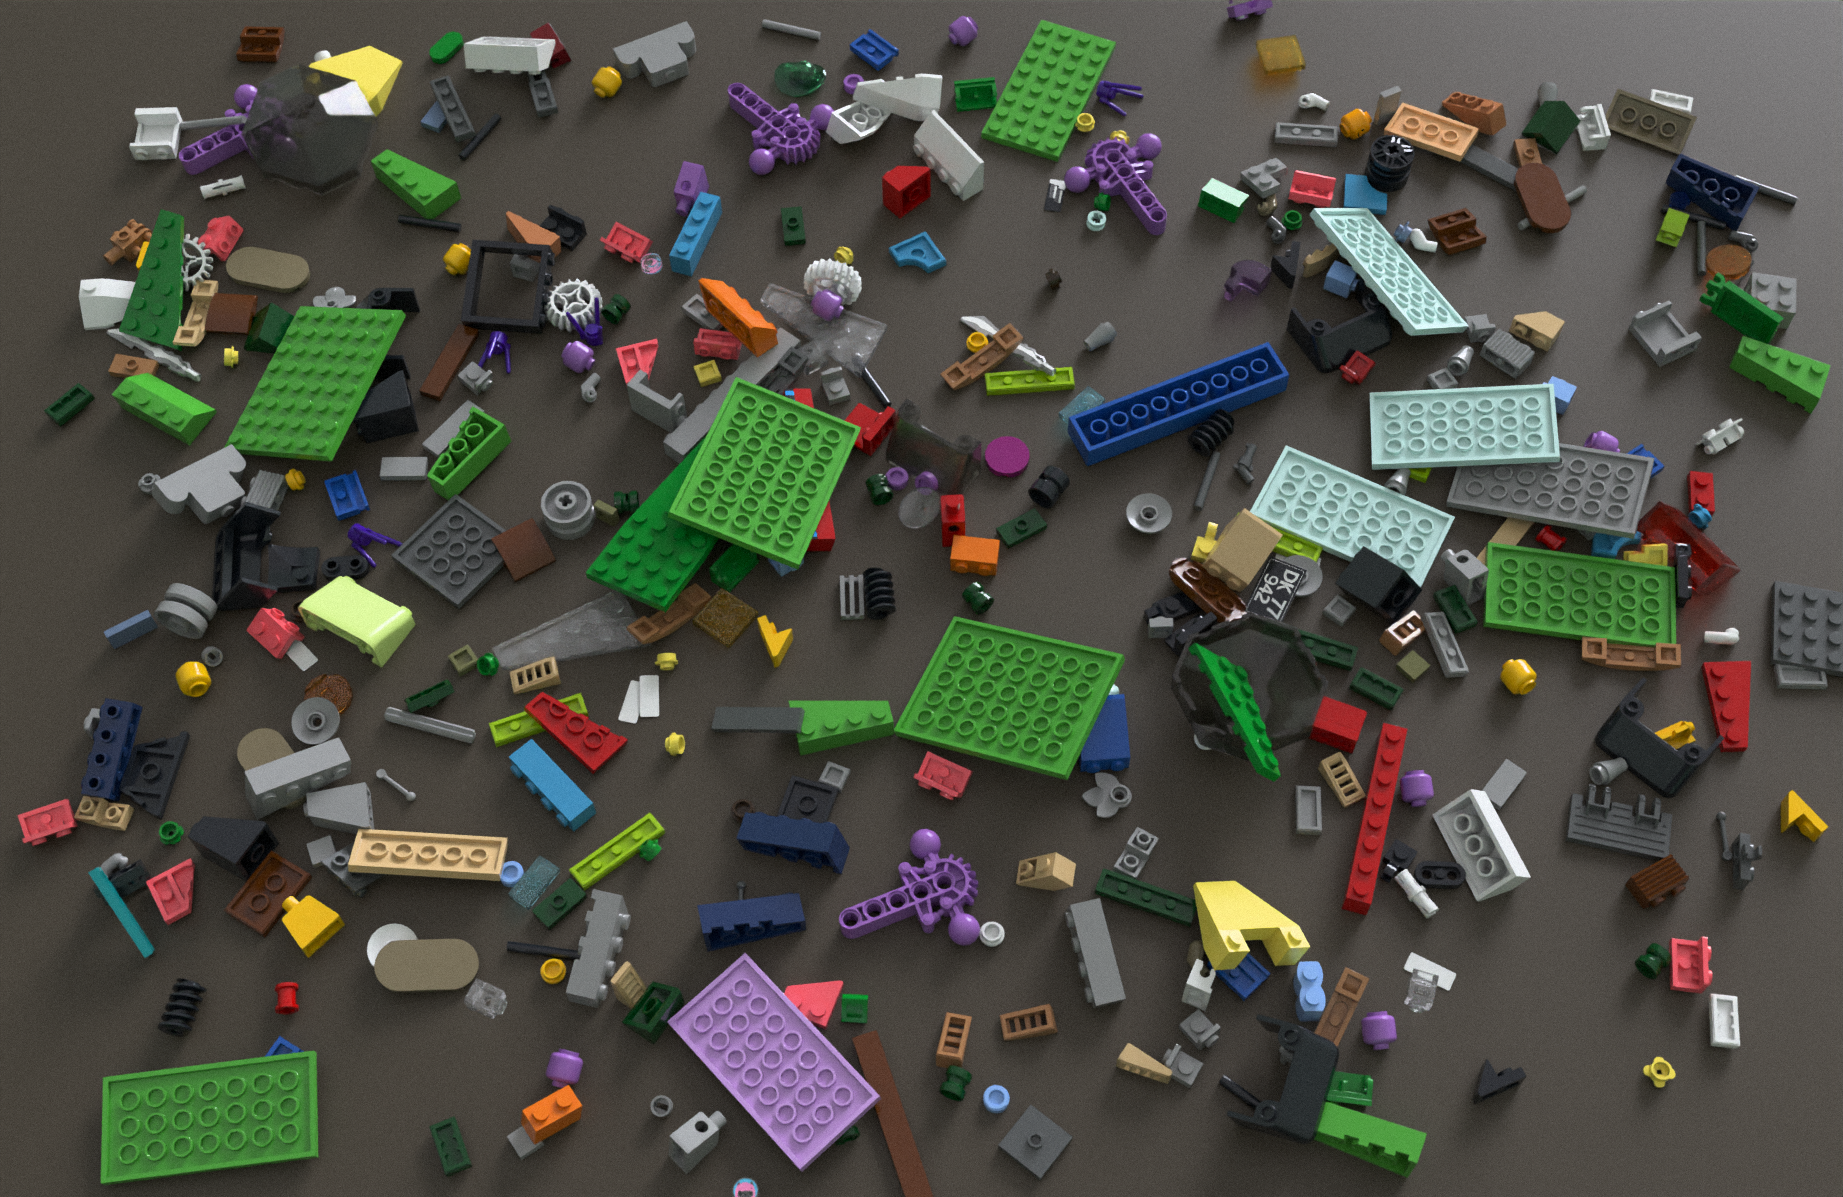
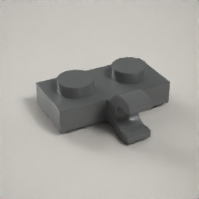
[1732,833,1762,890]

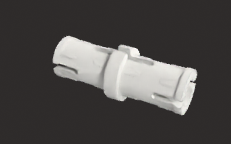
[200,175,246,199]
[1394,869,1439,919]

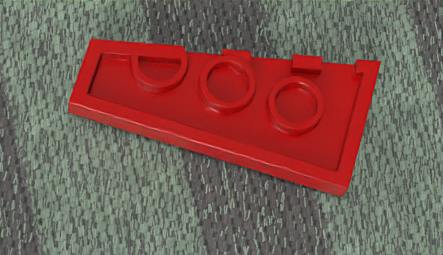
[1701,661,1751,752]
[524,692,628,774]

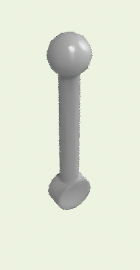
[376,769,416,802]

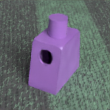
[674,161,709,216]

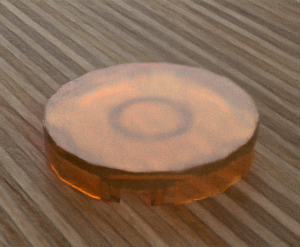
[1706,244,1752,279]
[304,674,353,715]

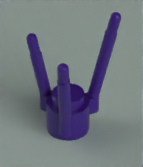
[1096,80,1144,116]
[566,297,603,346]
[478,331,511,374]
[347,523,402,567]

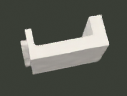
[129,107,183,160]

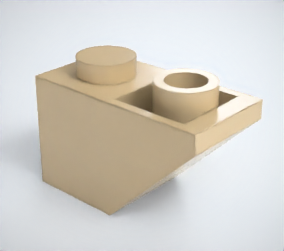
[1509,311,1565,352]
[1016,852,1076,891]

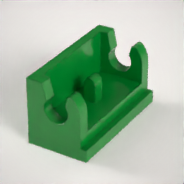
[954,77,997,112]
[1198,178,1249,223]
[709,544,759,593]
[1327,1071,1373,1106]

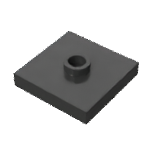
[998,1105,1073,1180]

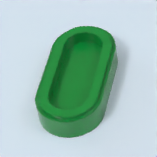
[429,32,464,64]

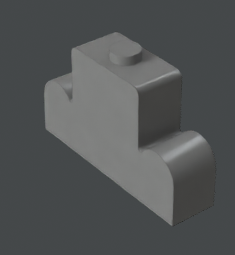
[613,21,696,87]
[152,444,246,524]

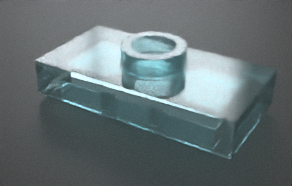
[1059,386,1105,424]
[508,855,560,910]

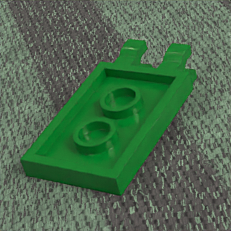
[1699,272,1784,345]

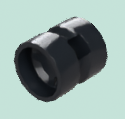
[1028,466,1070,509]

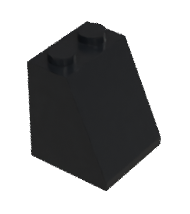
[353,370,419,444]
[1335,546,1422,626]
[188,816,279,882]

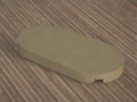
[226,247,311,293]
[237,728,307,809]
[374,939,479,993]

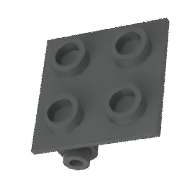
[321,842,385,898]

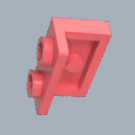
[1288,170,1336,208]
[198,216,244,261]
[600,222,653,264]
[693,328,742,360]
[246,608,305,659]
[913,751,973,800]
[17,799,78,846]
[1669,937,1712,994]

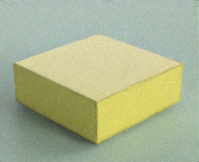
[694,360,722,387]

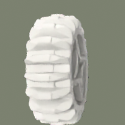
[181,234,213,291]
[804,258,862,306]
[544,278,603,333]

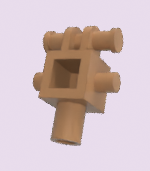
[103,219,152,266]

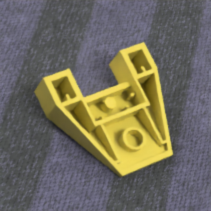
[299,46,402,124]
[1193,881,1310,970]

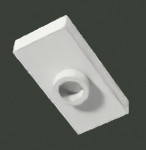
[1649,89,1693,114]
[1708,994,1740,1049]

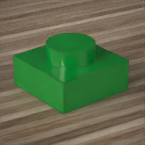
[841,994,868,1023]

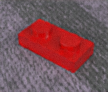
[1687,471,1715,516]

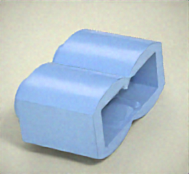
[1293,961,1326,1022]

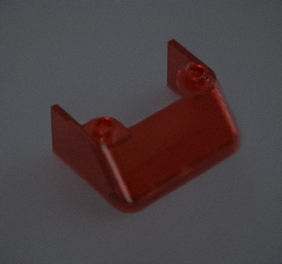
[1636,501,1741,595]

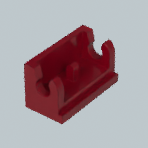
[529,22,572,68]

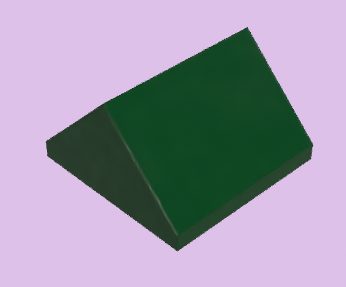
[1521,101,1581,154]
[243,302,295,354]
[622,981,685,1044]

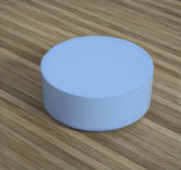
[500,861,525,887]
[983,1085,1009,1113]

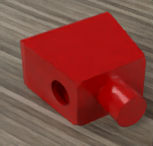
[940,494,965,547]

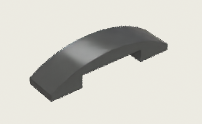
[762,346,809,395]

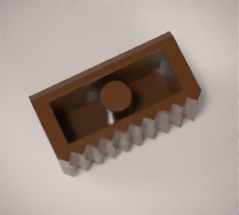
[1625,854,1689,909]

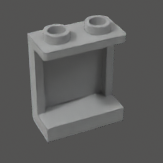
[1629,301,1702,367]
[627,370,687,432]

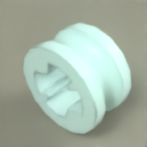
[1086,211,1106,231]

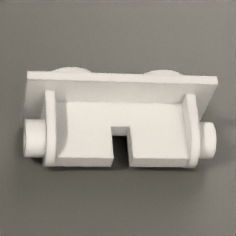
[1696,418,1744,455]

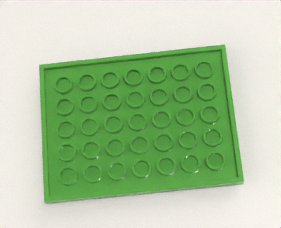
[224,306,406,461]
[668,377,861,570]
[893,616,1125,780]

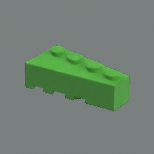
[371,149,461,219]

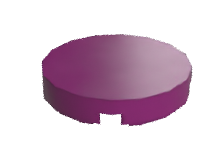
[985,436,1030,478]

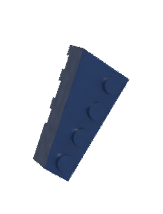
[1665,153,1760,231]
[736,812,850,874]
[697,893,806,952]

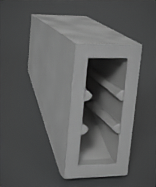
[303,782,374,834]

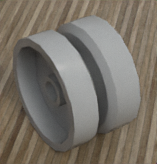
[541,481,595,540]
[154,583,218,639]

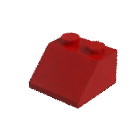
[882,166,931,219]

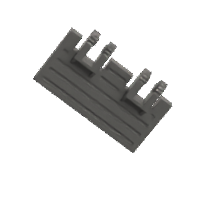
[1565,784,1672,861]

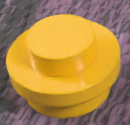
[966,332,988,353]
[285,468,306,491]
[540,959,566,984]

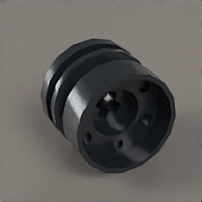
[1365,135,1415,192]

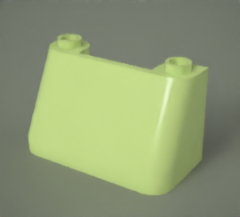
[298,576,416,667]

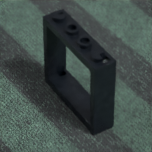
[461,240,555,334]

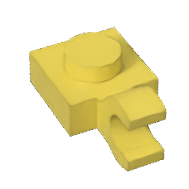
[1191,522,1218,563]
[1623,543,1668,566]

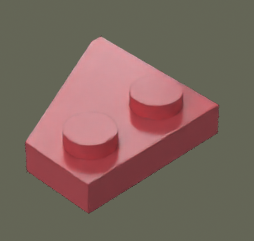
[616,339,658,387]
[146,858,195,925]
[784,980,844,1029]

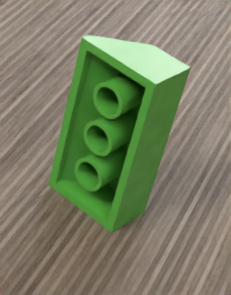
[112,373,217,446]

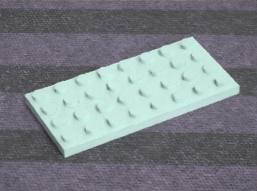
[1309,208,1468,336]
[1370,384,1560,470]
[1250,445,1455,588]

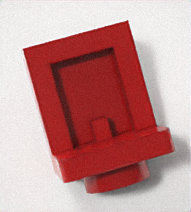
[1339,350,1376,385]

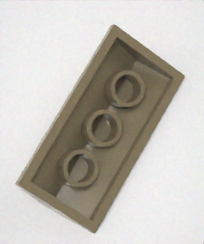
[1605,88,1697,155]

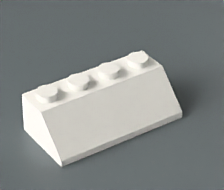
[464,37,555,75]
[913,110,984,201]
[1432,789,1531,901]

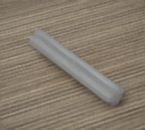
[384,707,476,743]

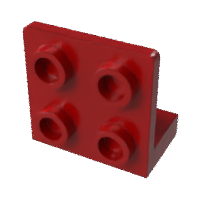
[844,403,896,456]
[1306,696,1367,754]

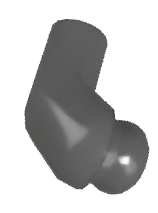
[1266,216,1287,244]
[1728,230,1758,252]

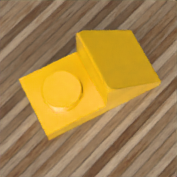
[757,615,793,668]
[1781,790,1828,842]

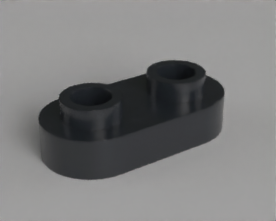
[321,555,370,581]
[1413,861,1466,889]

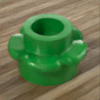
[1094,192,1111,212]
[1282,210,1303,230]
[477,653,499,676]
[159,821,184,845]
[639,839,661,862]

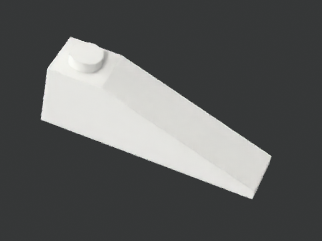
[826,101,891,144]

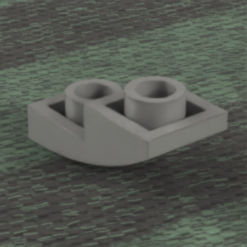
[1112,827,1159,880]

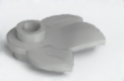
[313,287,356,308]
[1082,772,1132,818]

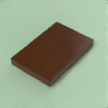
[224,851,312,937]

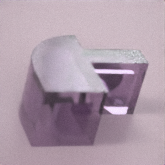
[1224,260,1272,302]

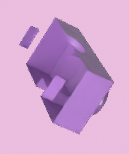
[1227,0,1273,20]

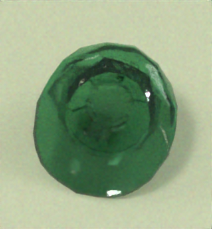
[774,61,826,97]

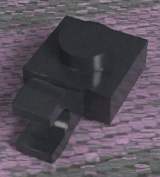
[1380,839,1418,883]

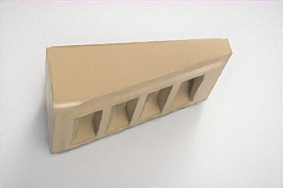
[510,656,561,695]
[1318,752,1366,808]
[610,962,646,1009]
[1116,1043,1173,1084]

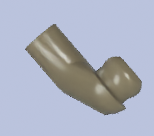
[1257,193,1278,216]

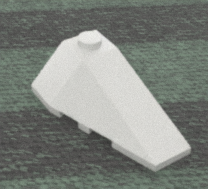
[853,74,942,121]
[79,278,135,330]

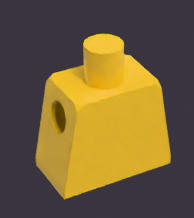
[282,895,345,958]

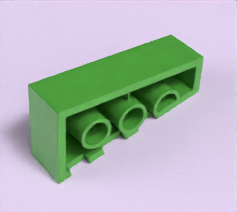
[1729,336,1831,414]
[427,406,512,501]
[789,701,894,756]
[1314,1100,1427,1178]

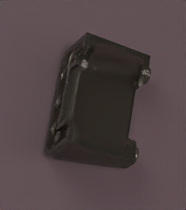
[886,399,981,495]

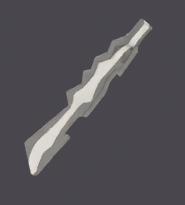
[961,316,1056,376]
[107,328,202,382]

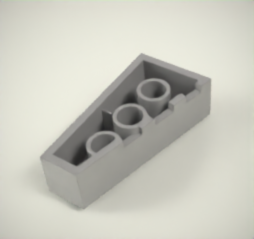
[244,737,351,820]
[566,889,631,1008]
[1065,898,1126,1008]

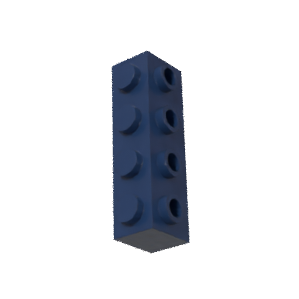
[81,698,143,802]

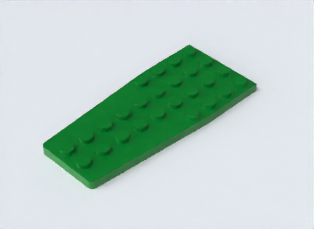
[586,435,719,613]

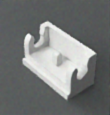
[1576,104,1611,151]
[1181,959,1215,1011]

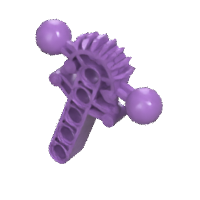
[728,83,834,175]
[179,84,297,175]
[1064,133,1167,235]
[839,829,980,946]

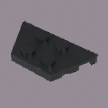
[119,731,190,820]

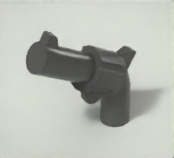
[1232,443,1257,485]

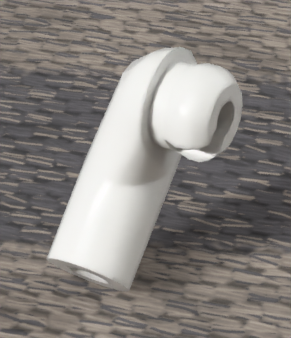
[1299,93,1330,111]
[1409,229,1437,253]
[1704,628,1739,645]

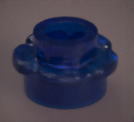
[1669,192,1691,210]

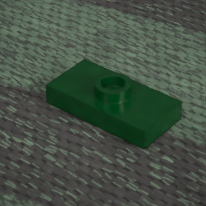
[781,206,806,246]
[44,383,95,427]
[996,508,1047,549]
[1433,585,1478,634]
[1349,667,1404,711]
[404,679,455,713]
[532,878,588,930]
[429,1116,472,1177]

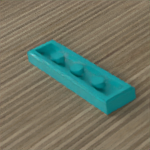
[88,867,155,958]

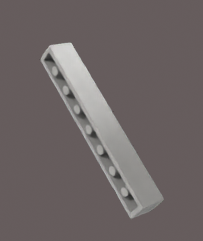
[663,327,802,464]

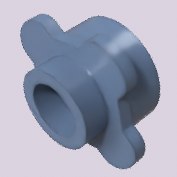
[1393,221,1412,243]

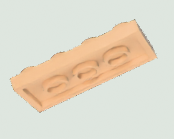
[1384,103,1479,162]

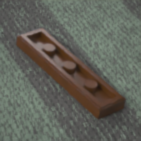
[419,324,479,401]

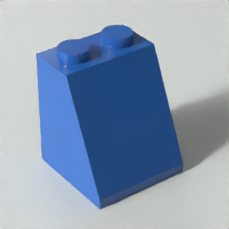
[1078,694,1130,773]

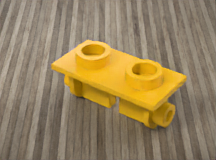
[1655,721,1696,750]

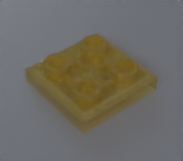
[1256,35,1306,75]
[692,588,758,648]

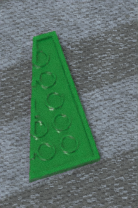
[119,209,184,351]
[1188,643,1281,782]

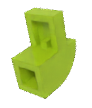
[1656,208,1690,247]

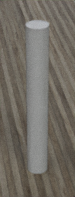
[762,19,821,40]

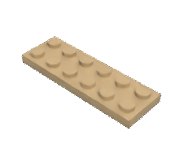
[348,829,508,881]

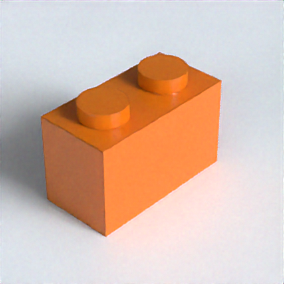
[950,535,1000,576]
[521,1085,582,1145]

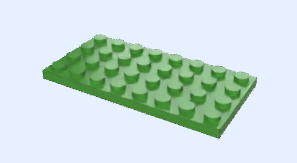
[981,20,1116,162]
[1483,542,1676,647]
[101,1050,318,1185]

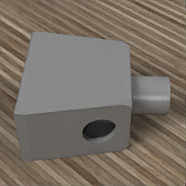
[1441,549,1489,605]
[669,1111,727,1174]

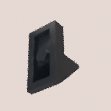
[1270,241,1301,289]
[1473,1059,1526,1105]

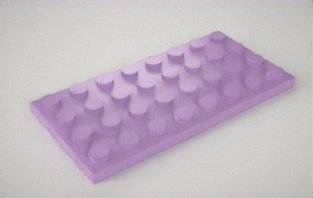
[667,953,881,1172]

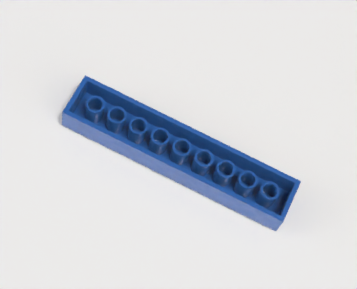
[1068,342,1289,466]

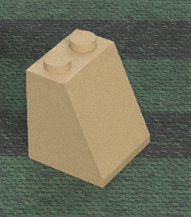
[1202,508,1283,593]

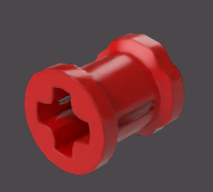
[1535,524,1567,551]
[275,982,299,1015]

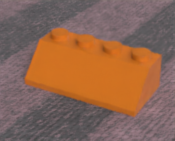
[698,278,778,358]

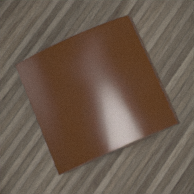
[236,26,285,62]
[1428,208,1487,255]
[205,293,258,335]
[491,518,556,582]

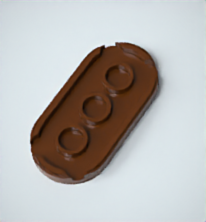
[1514,163,1571,233]
[1168,558,1247,626]

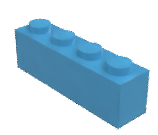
[669,192,722,276]
[509,739,596,832]

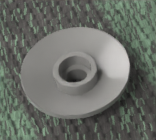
[1126,493,1172,534]
[1282,555,1323,597]
[291,697,340,745]

